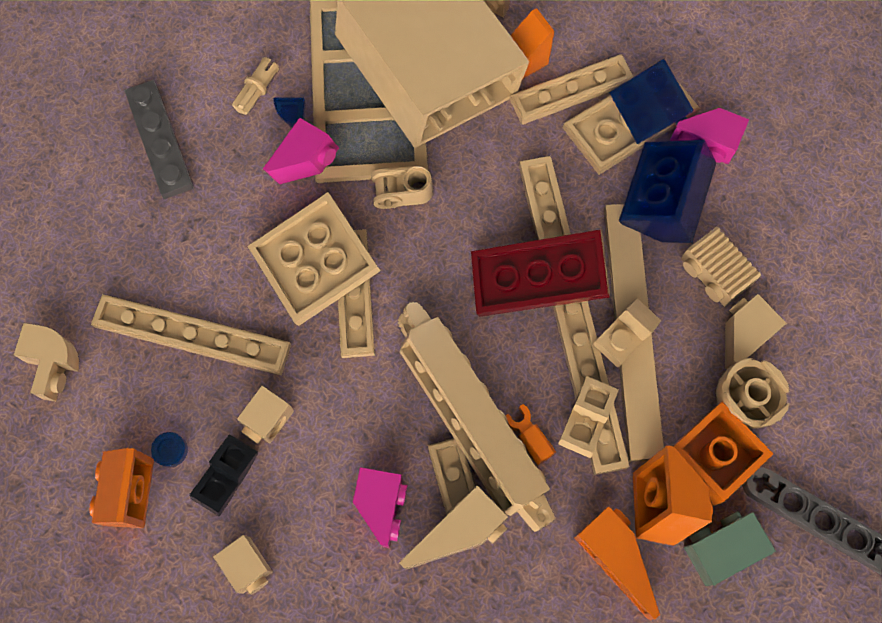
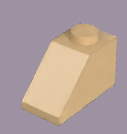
[725,294,787,370]

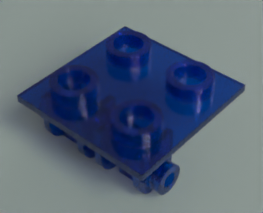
[609,59,694,144]

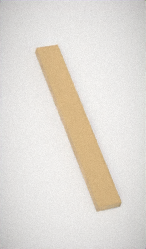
[604,204,664,462]

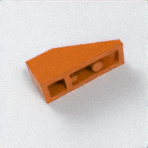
[574,506,660,620]

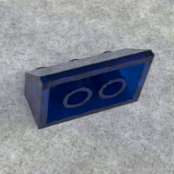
[619,140,716,243]

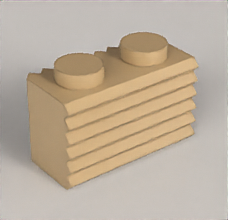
[681,227,761,307]

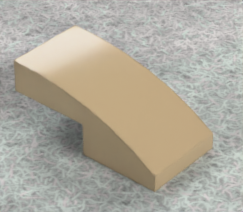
[558,376,619,458]

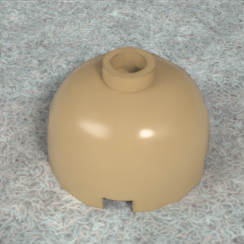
[716,358,790,429]

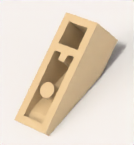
[399,485,508,569]

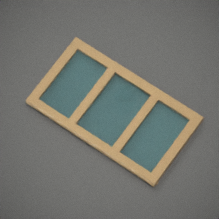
[310,0,428,183]

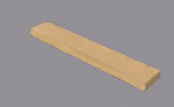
[91,294,291,376]

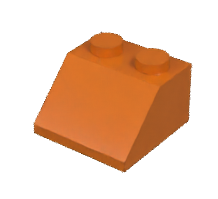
[633,445,713,546]
[89,448,154,528]

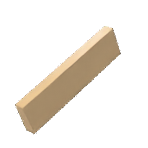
[510,54,635,125]
[338,229,375,358]

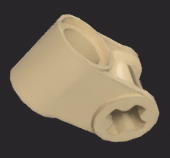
[371,166,433,209]

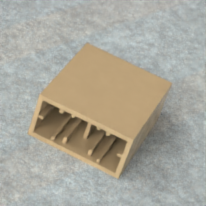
[335,0,530,148]

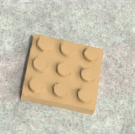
[248,192,381,326]

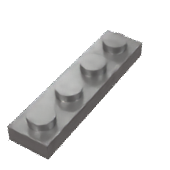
[124,80,194,199]

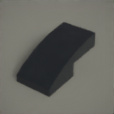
[189,434,258,517]

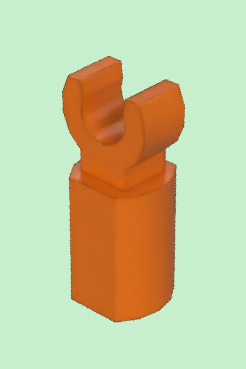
[505,404,556,465]

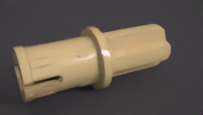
[232,57,279,115]

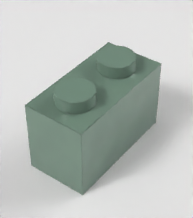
[684,511,776,586]

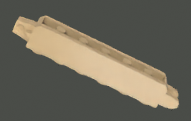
[397,302,556,532]

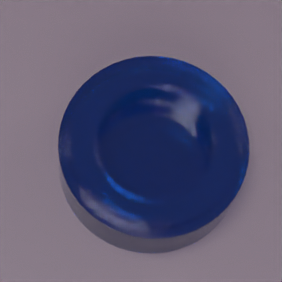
[151,432,188,468]

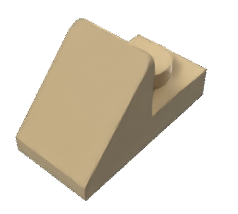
[593,298,661,367]

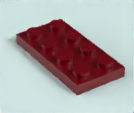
[471,230,610,317]

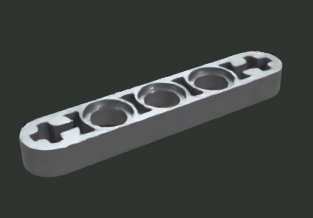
[743,468,882,575]

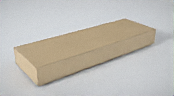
[428,438,475,515]

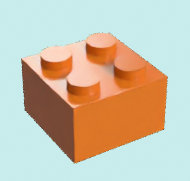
[673,402,773,506]

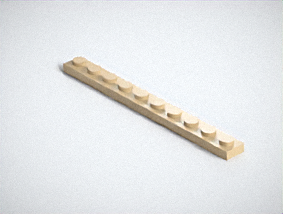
[519,156,630,475]

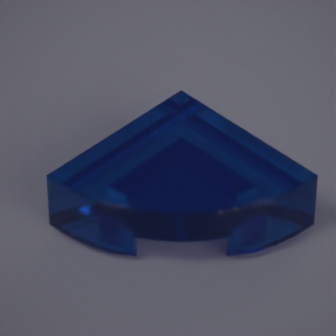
[273,98,306,128]

